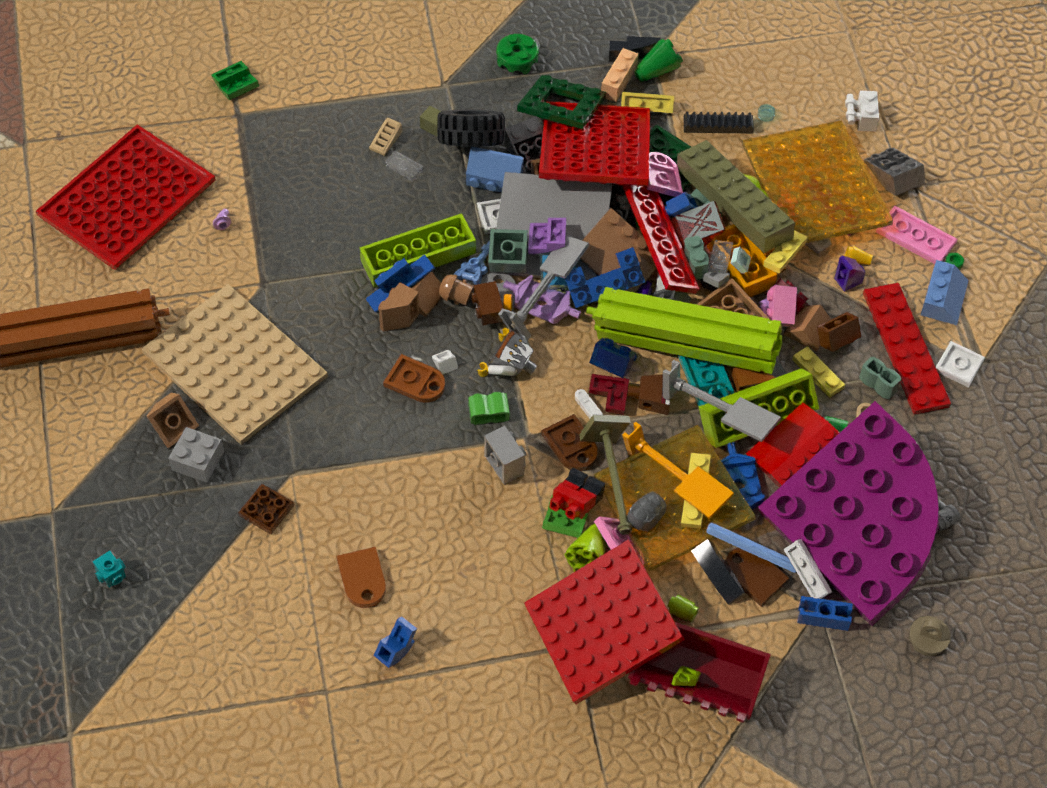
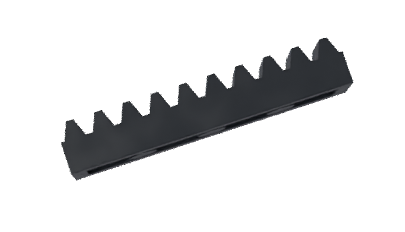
[683,112,754,134]

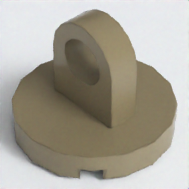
[909,616,951,656]

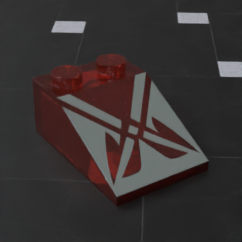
[670,201,726,251]

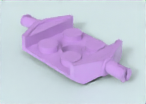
[503,275,581,324]

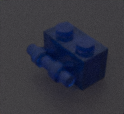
[589,338,638,378]

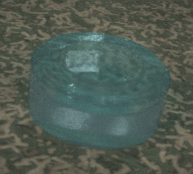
[757,104,775,122]

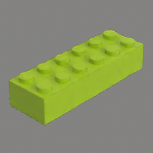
[360,213,476,288]
[698,368,819,448]

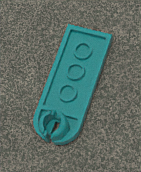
[677,355,734,406]

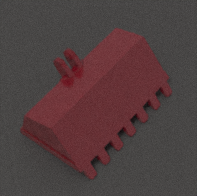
[628,622,771,723]

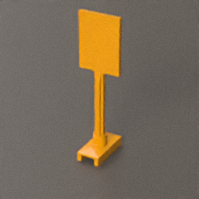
[622,422,734,519]

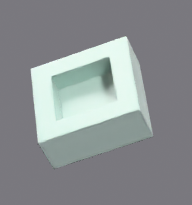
[731,247,751,274]

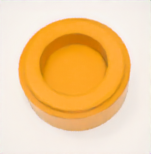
[503,294,513,311]

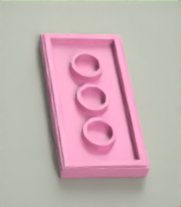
[876,206,958,264]

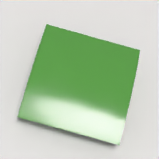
[542,495,589,538]

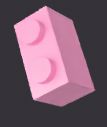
[766,285,797,327]

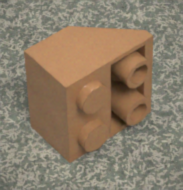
[378,283,420,331]

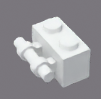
[845,91,879,132]

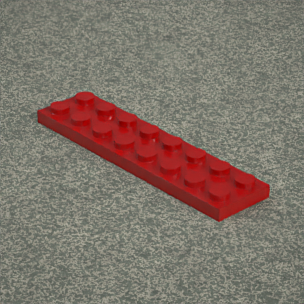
[622,184,700,294]
[863,282,951,415]

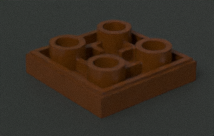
[238,484,294,534]

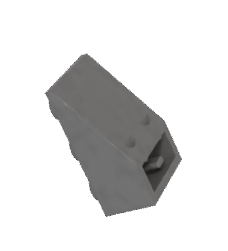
[504,116,543,174]
[864,147,925,196]

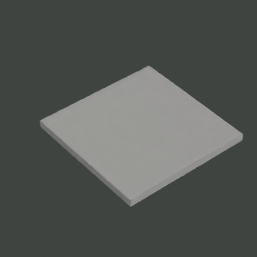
[490,172,613,280]

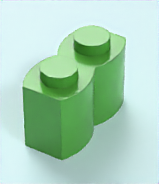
[468,392,510,424]

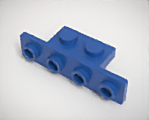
[366,255,435,313]

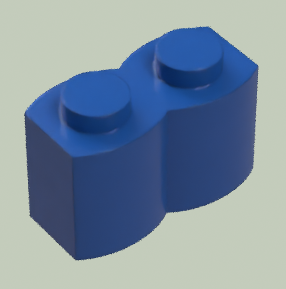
[665,192,698,219]

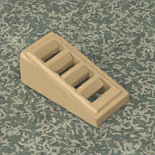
[369,118,402,156]

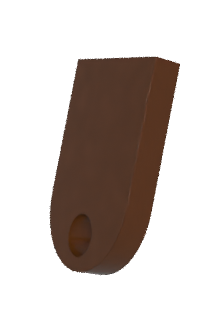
[541,414,598,471]
[726,548,789,607]

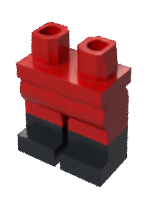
[549,468,606,520]

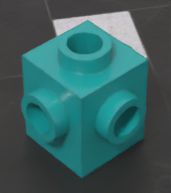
[92,551,126,588]

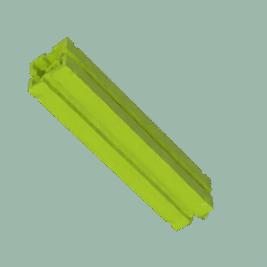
[586,287,782,374]

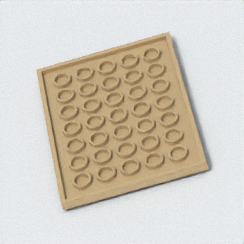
[141,284,328,445]

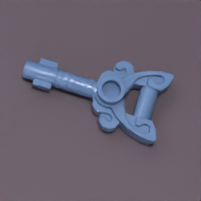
[453,241,490,285]

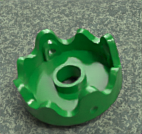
[496,34,539,74]

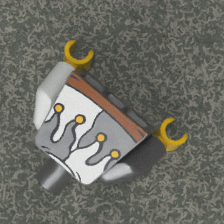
[477,328,537,377]

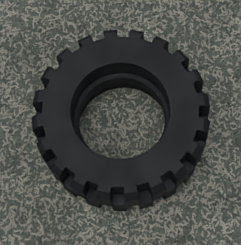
[437,109,505,147]

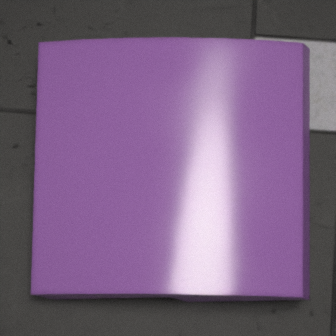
[528,218,566,254]

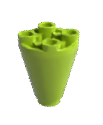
[564,523,607,572]

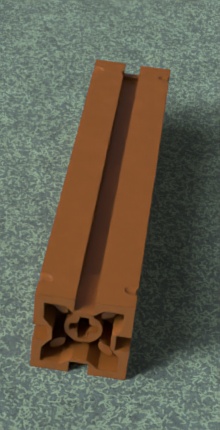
[0,288,170,368]

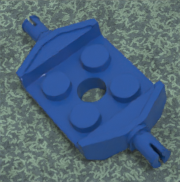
[716,442,765,523]

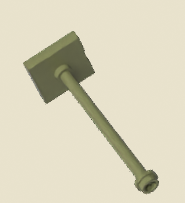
[579,414,633,535]

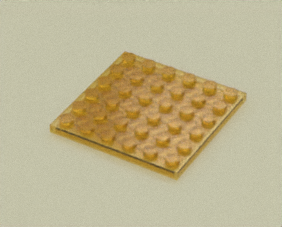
[594,425,756,571]

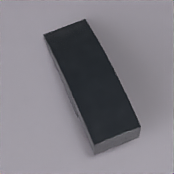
[609,36,661,62]
[692,539,746,605]

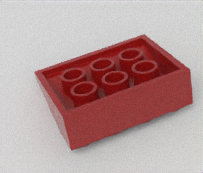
[746,403,840,488]

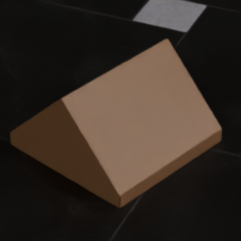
[410,272,442,317]
[784,305,831,351]

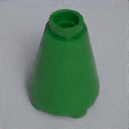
[634,39,683,82]

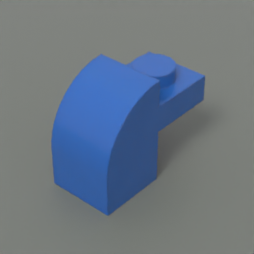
[373,616,417,668]

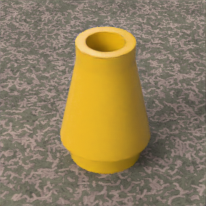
[844,245,873,265]

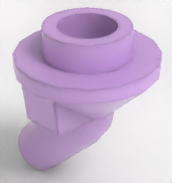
[213,209,231,230]

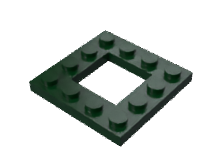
[517,75,606,129]

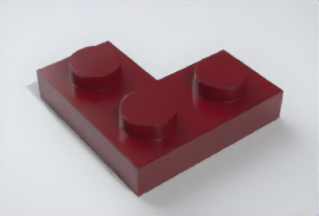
[589,374,629,415]

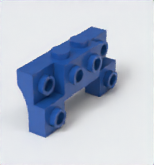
[565,247,645,308]

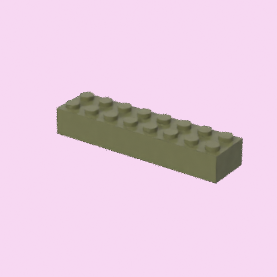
[677,140,795,253]

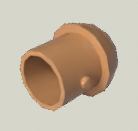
[439,275,474,306]

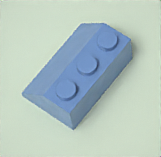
[466,147,524,193]
[921,260,969,325]

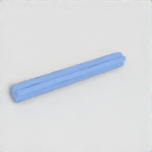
[706,523,796,573]

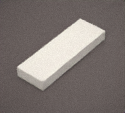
[784,539,832,599]

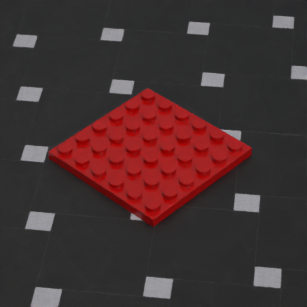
[524,539,685,705]

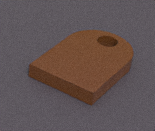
[383,354,445,403]
[336,546,386,608]

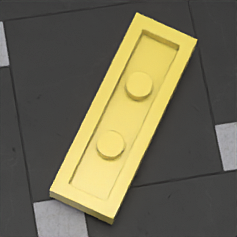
[621,92,674,113]
[763,230,808,274]
[792,346,845,398]

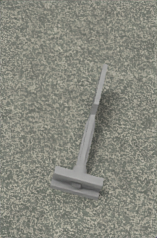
[498,236,590,340]
[663,360,781,442]

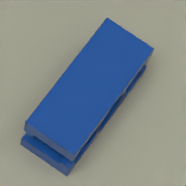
[797,596,853,631]

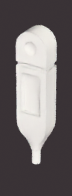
[575,389,603,419]

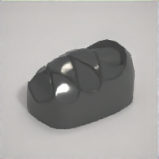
[627,492,666,532]

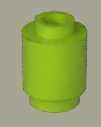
[667,594,699,622]

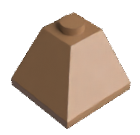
[147,393,199,448]

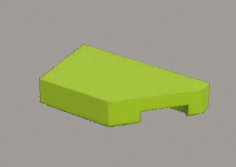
[671,666,701,686]

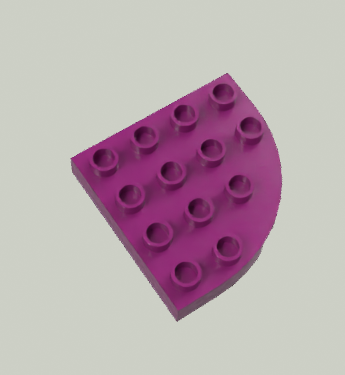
[758,401,939,626]

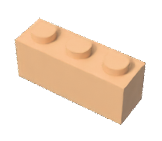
[601,48,638,102]

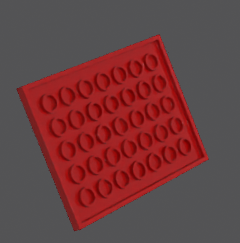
[539,101,650,186]
[36,124,216,270]

